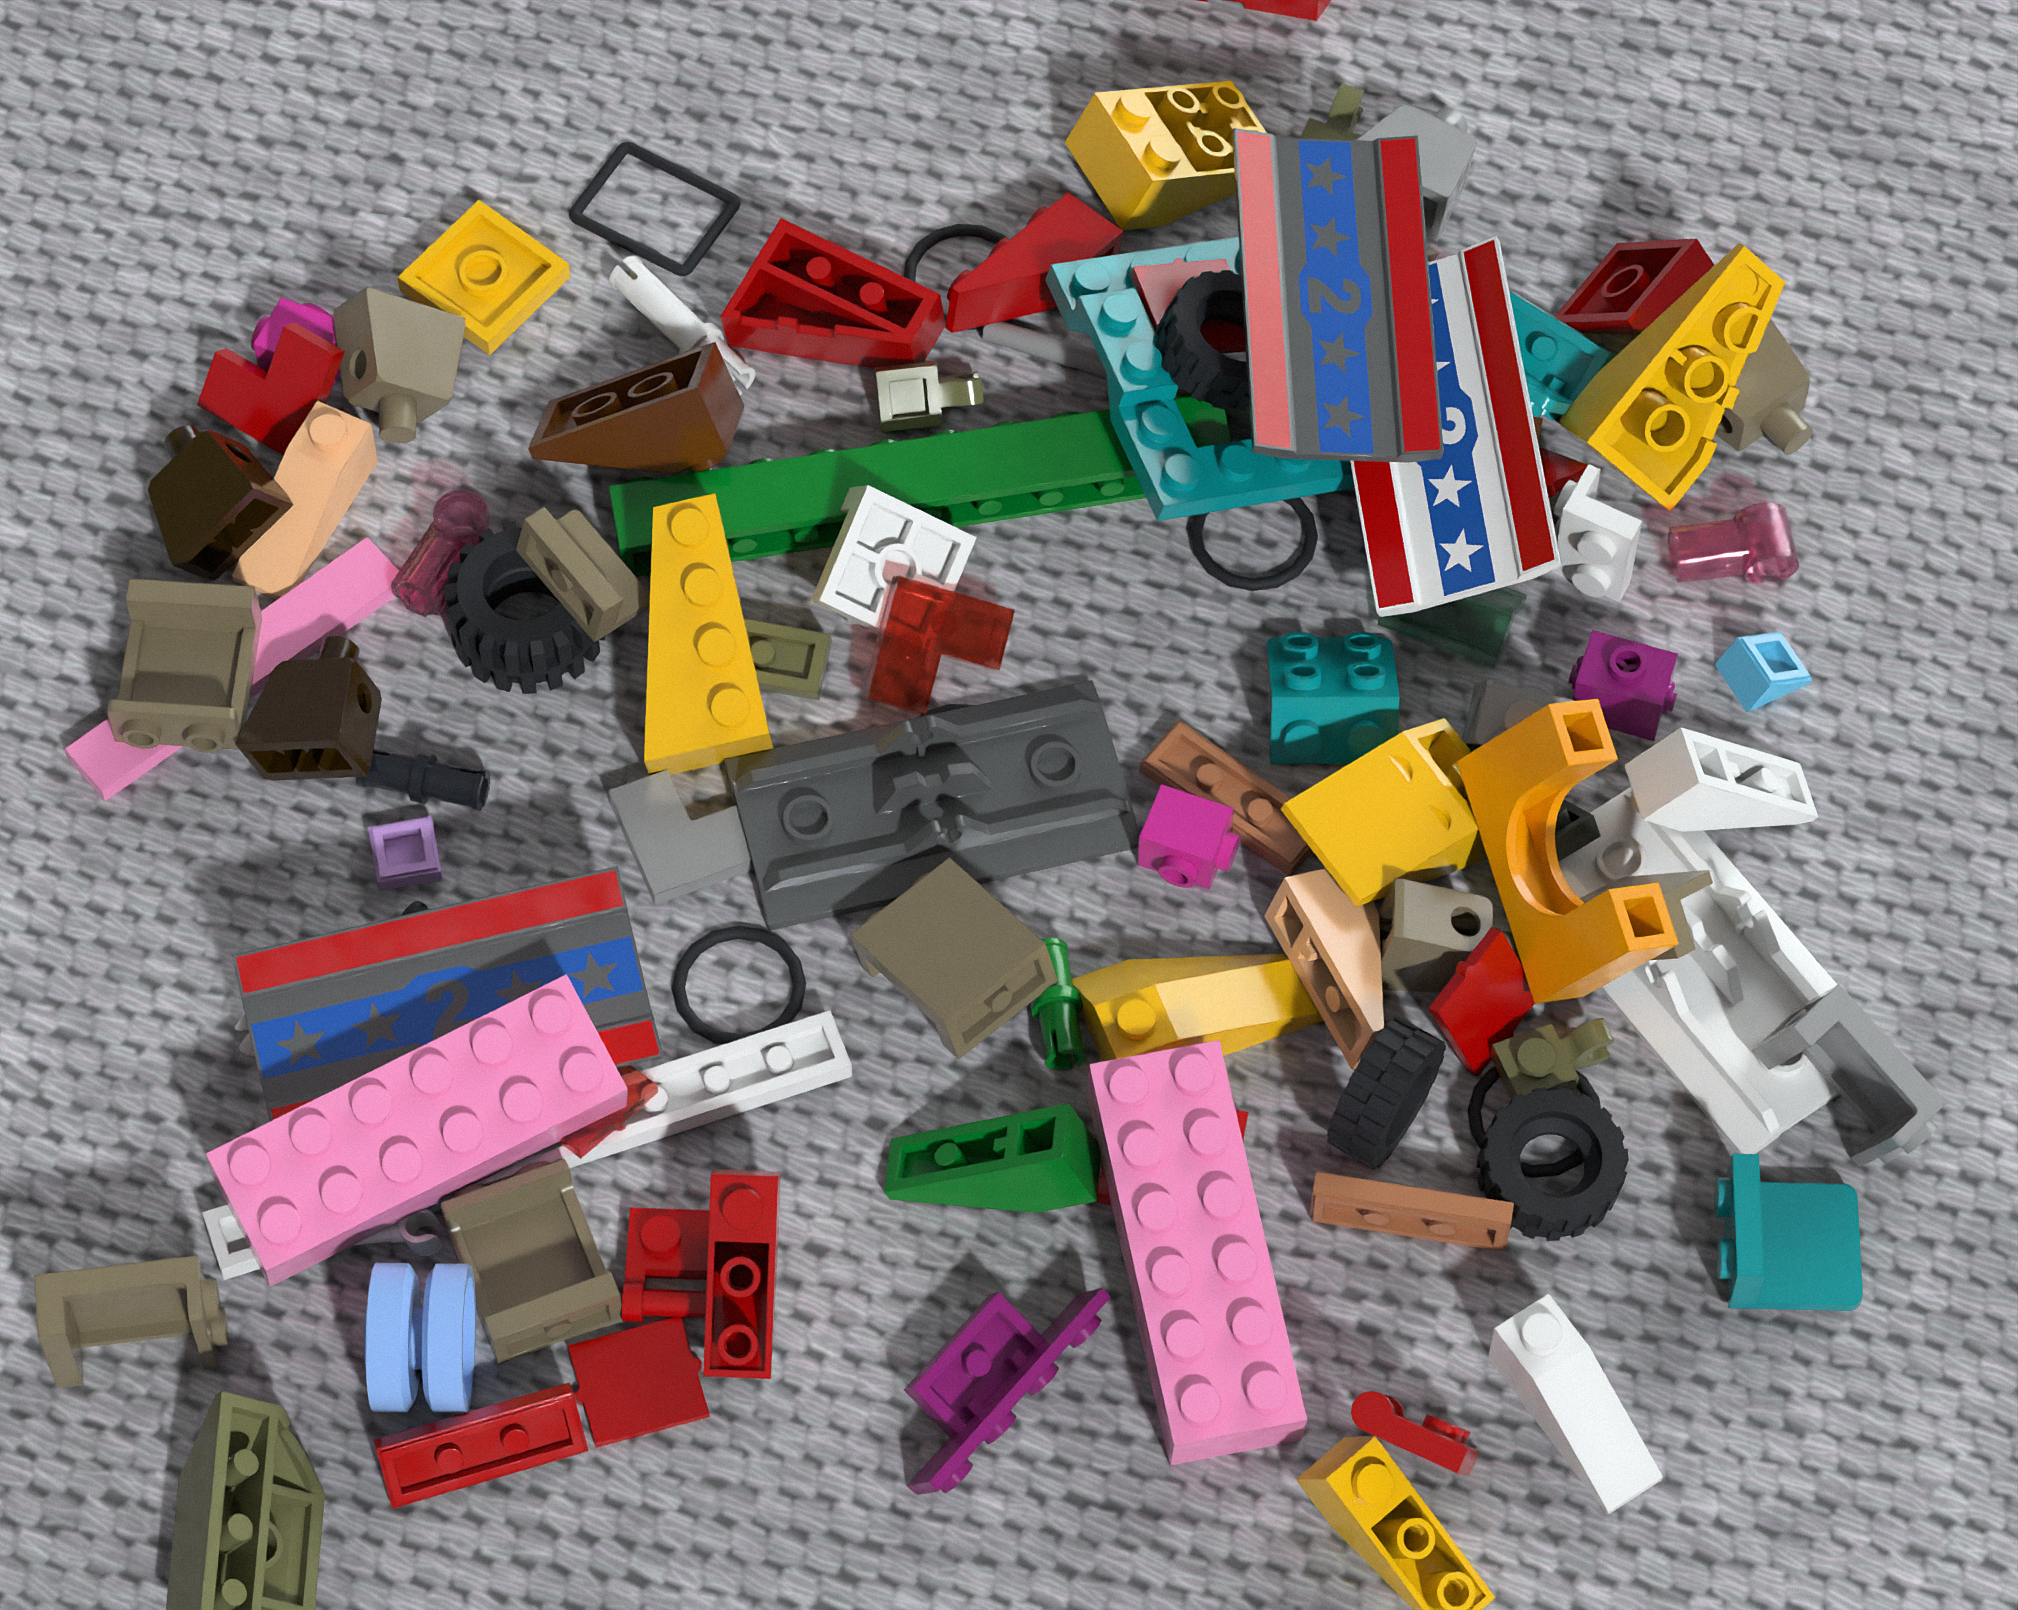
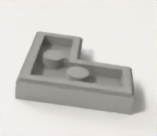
[608,769,754,905]

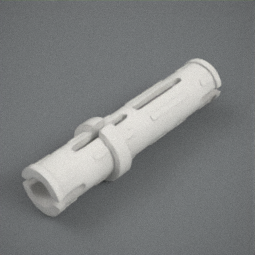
[609,256,756,395]

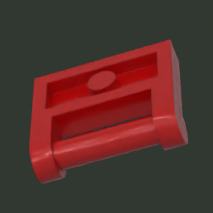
[622,1207,709,1322]
[1351,1391,1480,1476]

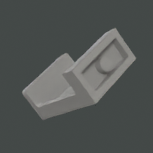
[1752,984,1947,1167]

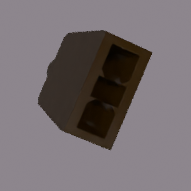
[148,425,293,581]
[235,636,382,781]

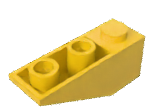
[1296,1436,1496,1610]

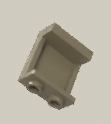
[107,579,262,753]
[850,857,1058,1060]
[440,1159,622,1365]
[34,1255,229,1388]

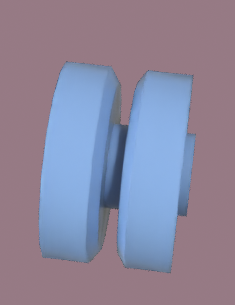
[364,1263,476,1413]

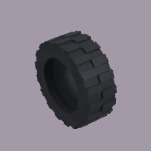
[1155,270,1249,411]
[1327,1016,1446,1169]
[1476,1087,1629,1241]

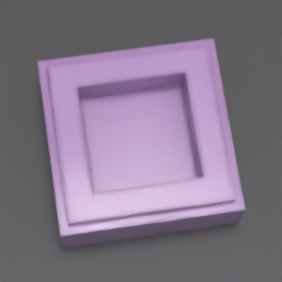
[368,816,443,891]

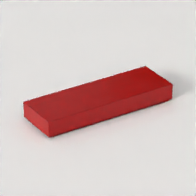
[373,1382,589,1509]

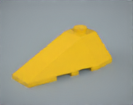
[1558,243,1785,511]
[1072,953,1324,1062]

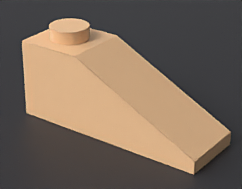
[232,401,378,600]
[1264,868,1384,1070]

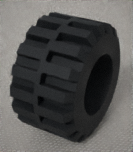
[445,521,606,694]

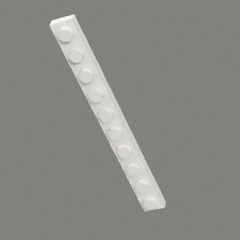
[202,1010,852,1280]

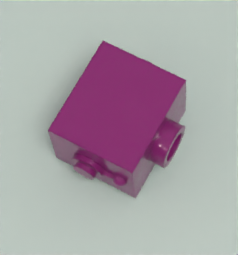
[1568,630,1678,741]

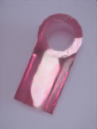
[391,490,489,618]
[1668,502,1799,584]

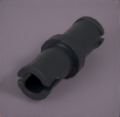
[356,748,490,811]

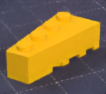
[644,493,774,776]

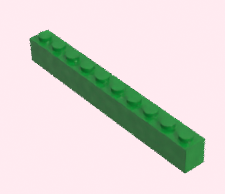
[609,393,1232,577]

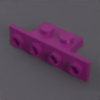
[904,1288,1111,1495]

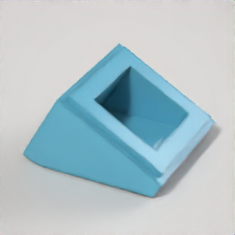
[1715,632,1812,712]

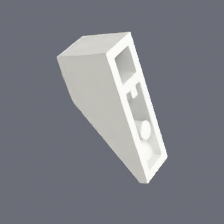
[1624,727,1819,832]
[1488,1294,1663,1515]

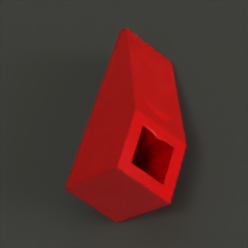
[945,192,1124,333]
[703,1169,781,1379]

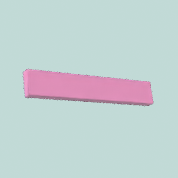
[65,537,407,801]

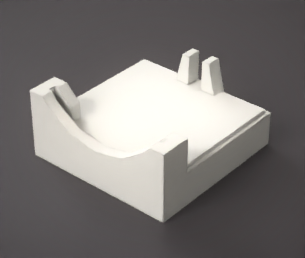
[811,485,977,652]

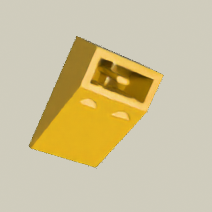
[1065,80,1267,231]
[1281,718,1487,907]

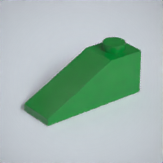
[884,1103,1101,1213]

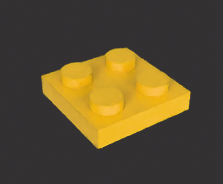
[397,200,571,356]

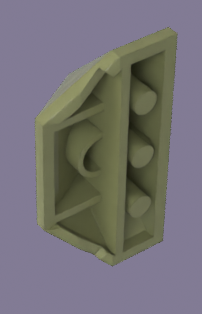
[166,1391,325,1610]

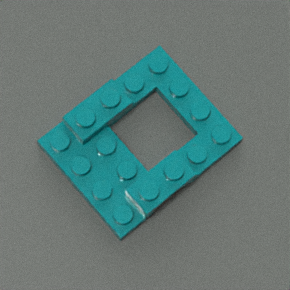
[1046,237,1355,521]

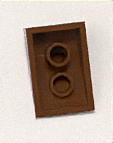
[528,342,744,473]

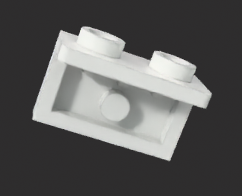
[1552,464,1642,602]

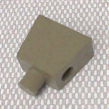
[333,287,465,443]
[1715,318,1813,455]
[1378,878,1522,993]

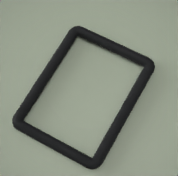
[569,142,741,276]

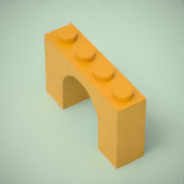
[1457,699,1679,1004]

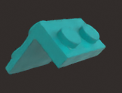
[1509,291,1616,421]
[1267,632,1400,764]
[1714,1154,1863,1311]

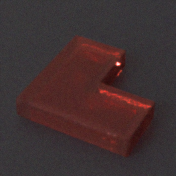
[861,575,1015,714]

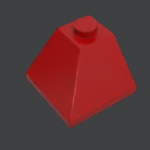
[1554,238,1714,335]

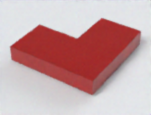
[197,323,345,456]

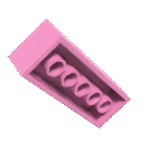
[206,974,628,1287]
[1086,1040,1307,1466]

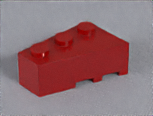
[720,218,946,368]

